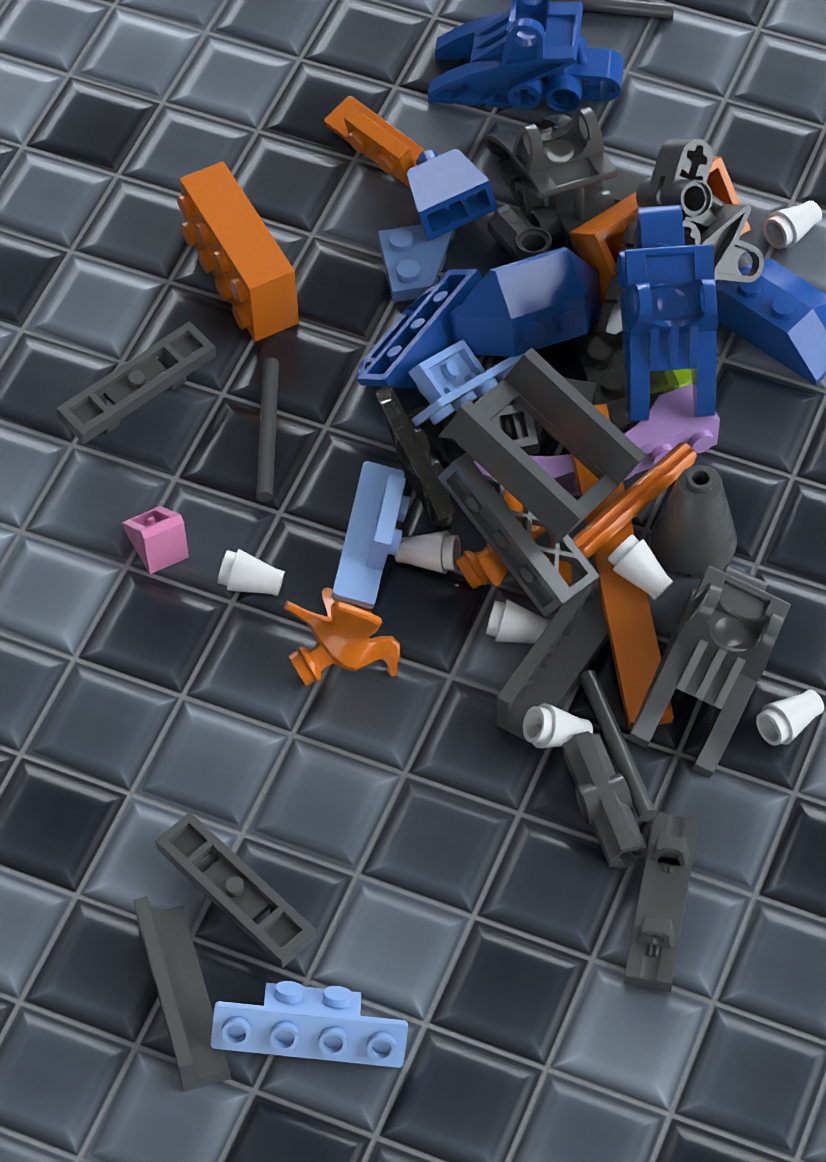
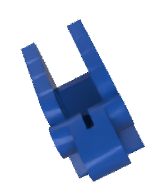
[428,0,624,113]
[618,205,718,422]

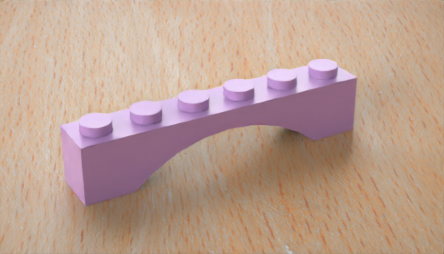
[473,384,720,513]

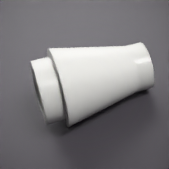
[763,200,822,249]
[395,531,461,574]
[608,534,673,600]
[217,549,285,596]
[486,599,551,644]
[756,690,824,746]
[523,703,593,748]

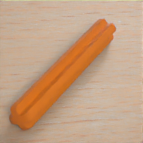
[572,442,697,559]

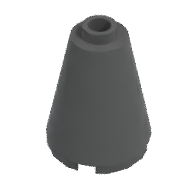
[651,465,737,579]

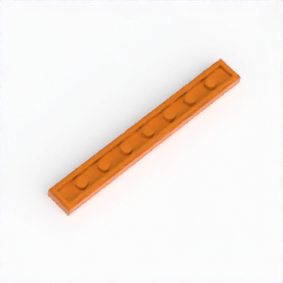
[571,404,674,729]

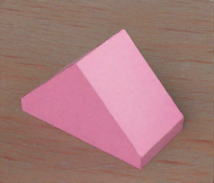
[121,506,189,574]

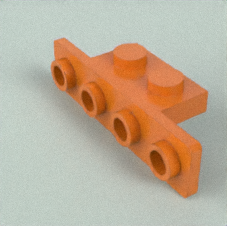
[324,96,426,189]

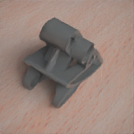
[485,107,618,257]
[596,138,764,335]
[628,564,791,778]

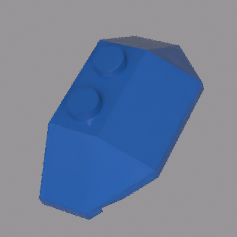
[450,247,601,357]
[715,258,826,386]
[356,269,481,389]

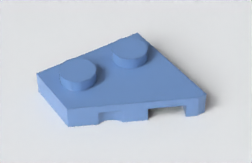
[378,224,455,302]

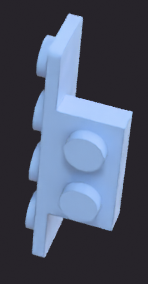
[408,339,523,427]
[331,461,410,609]
[211,981,408,1068]

